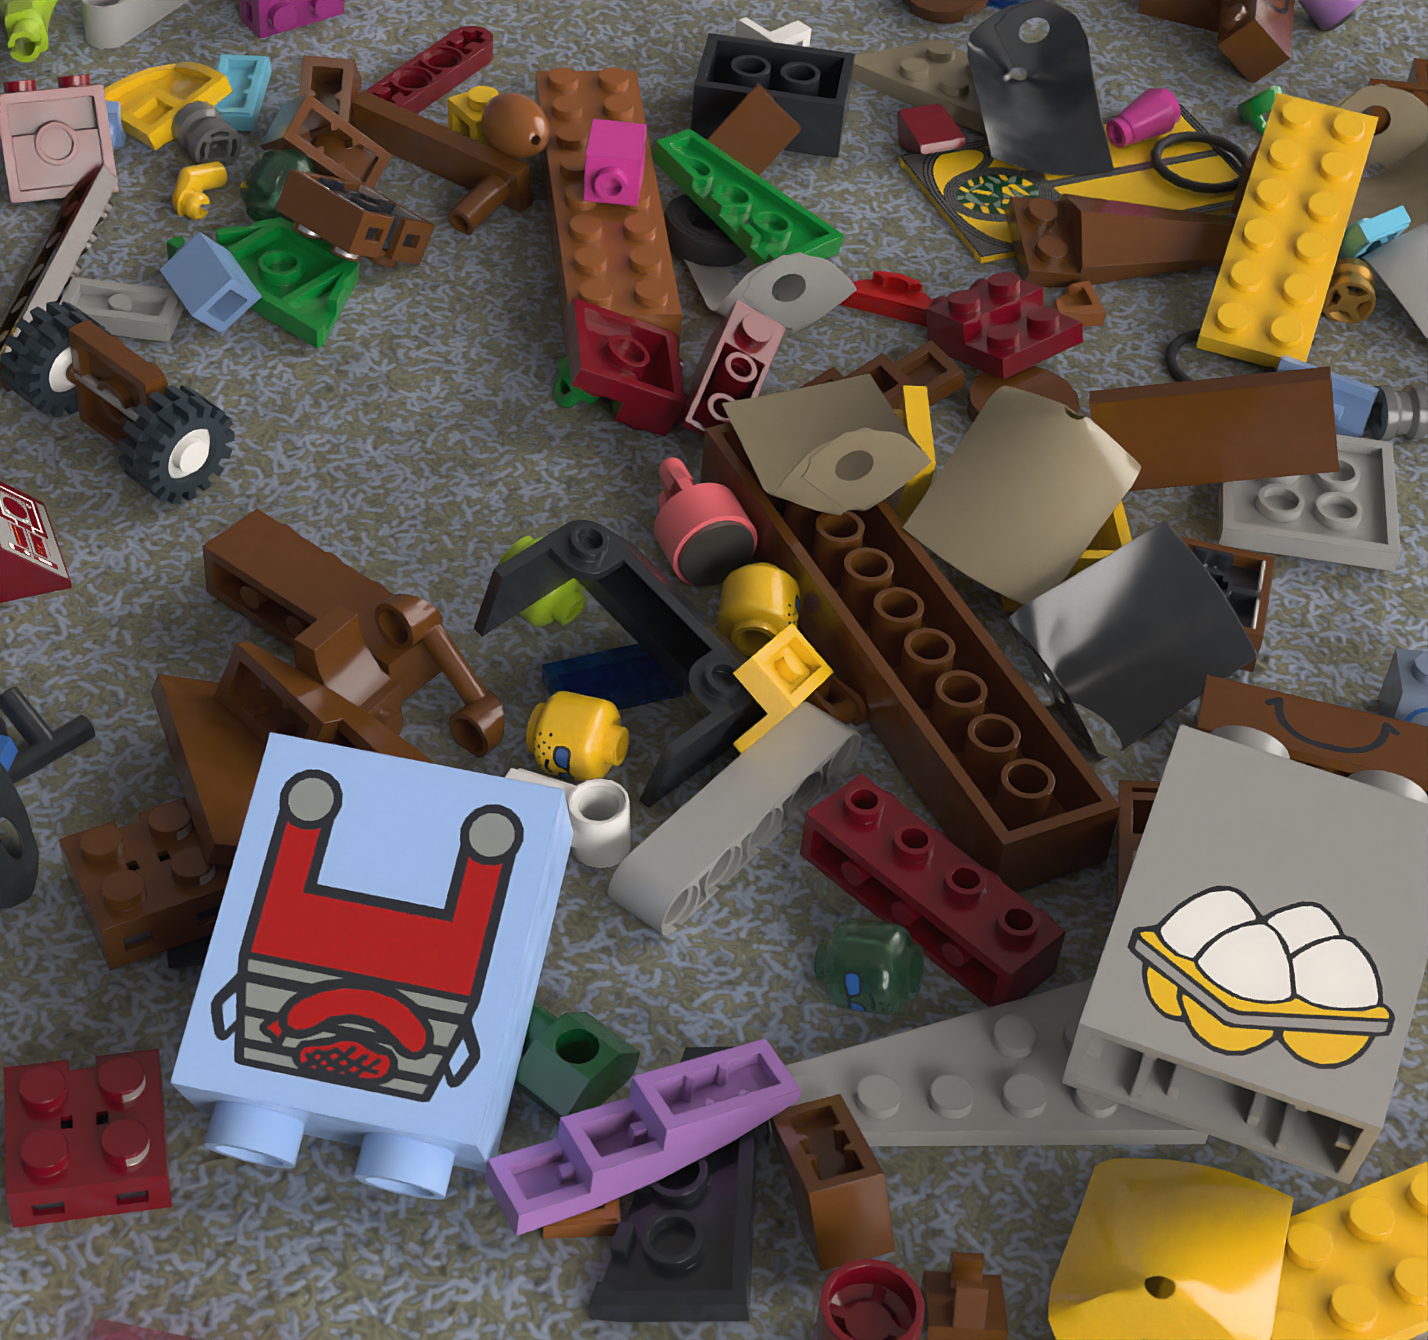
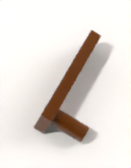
[351,91,533,236]

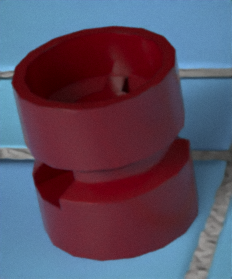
[812,1258,925,1340]

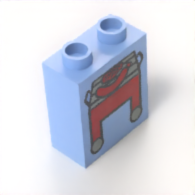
[170,732,573,1199]

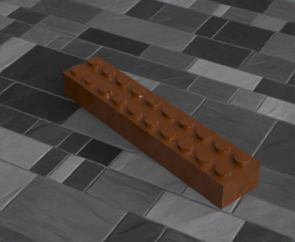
[700,422,1121,891]

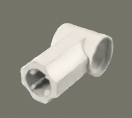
[505,768,631,868]

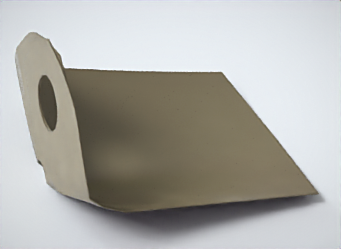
[1333,83,1428,234]
[721,373,931,516]
[902,385,1142,605]

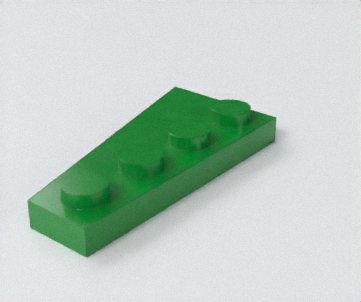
[652,129,845,280]

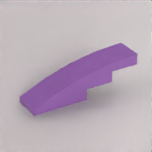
[485,1038,801,1236]

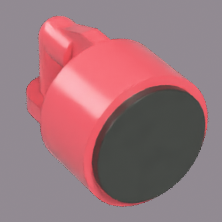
[654,457,758,586]

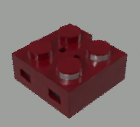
[4,1048,172,1228]

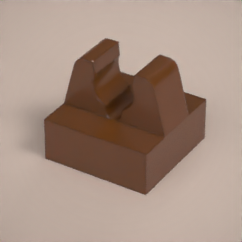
[921,1252,1008,1340]

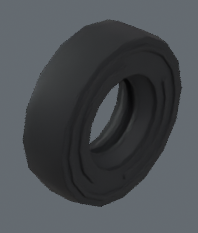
[663,194,748,267]

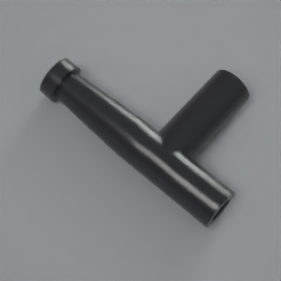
[0,686,95,784]

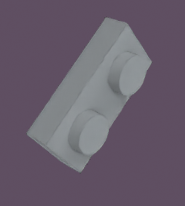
[59,277,184,342]

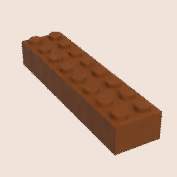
[535,67,682,354]

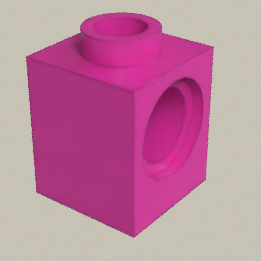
[584,119,647,206]

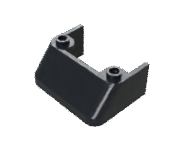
[474,520,767,808]

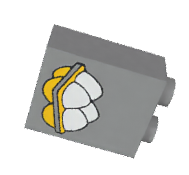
[1061,724,1428,1184]

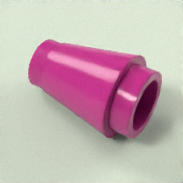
[1106,87,1181,148]

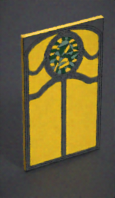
[898,104,1242,264]

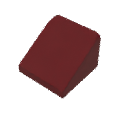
[897,103,966,155]

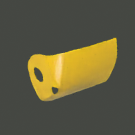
[1048,1158,1294,1340]

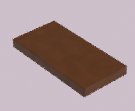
[1089,366,1339,491]
[151,674,266,866]

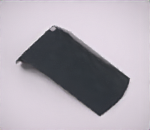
[967,0,1114,175]
[1007,520,1259,760]

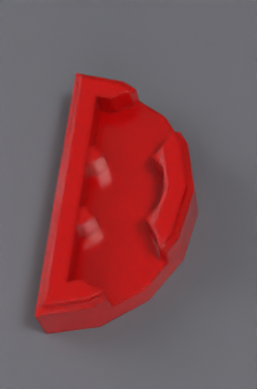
[840,271,935,327]

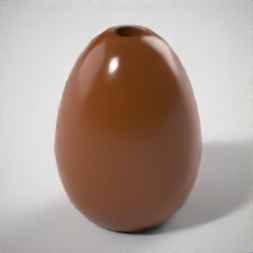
[481,92,550,159]

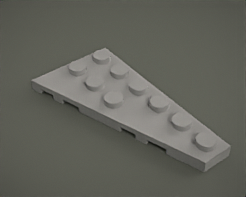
[766,978,1208,1147]

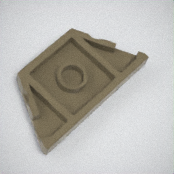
[852,40,1013,135]

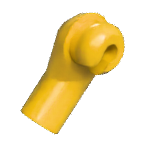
[171,161,227,220]

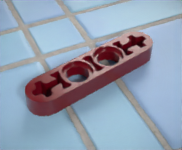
[365,26,493,114]

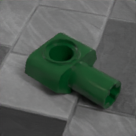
[514,1000,641,1121]

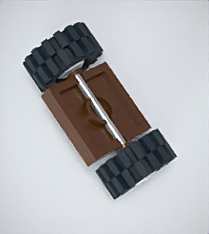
[0,301,235,504]

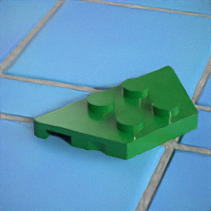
[166,217,359,349]

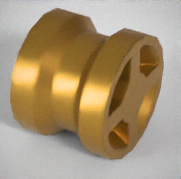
[1322,257,1376,324]

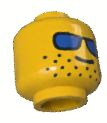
[717,562,801,657]
[526,691,629,782]

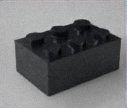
[691,33,855,158]

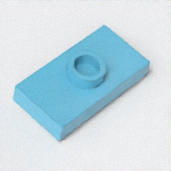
[214,54,272,131]
[1337,205,1411,260]

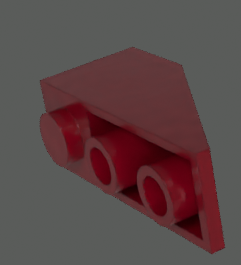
[682,300,786,438]

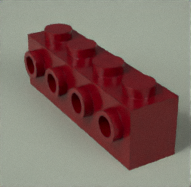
[800,773,1066,1008]

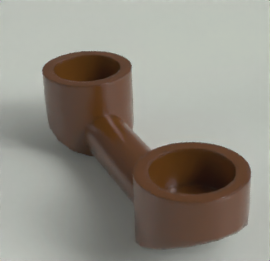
[374,593,505,758]

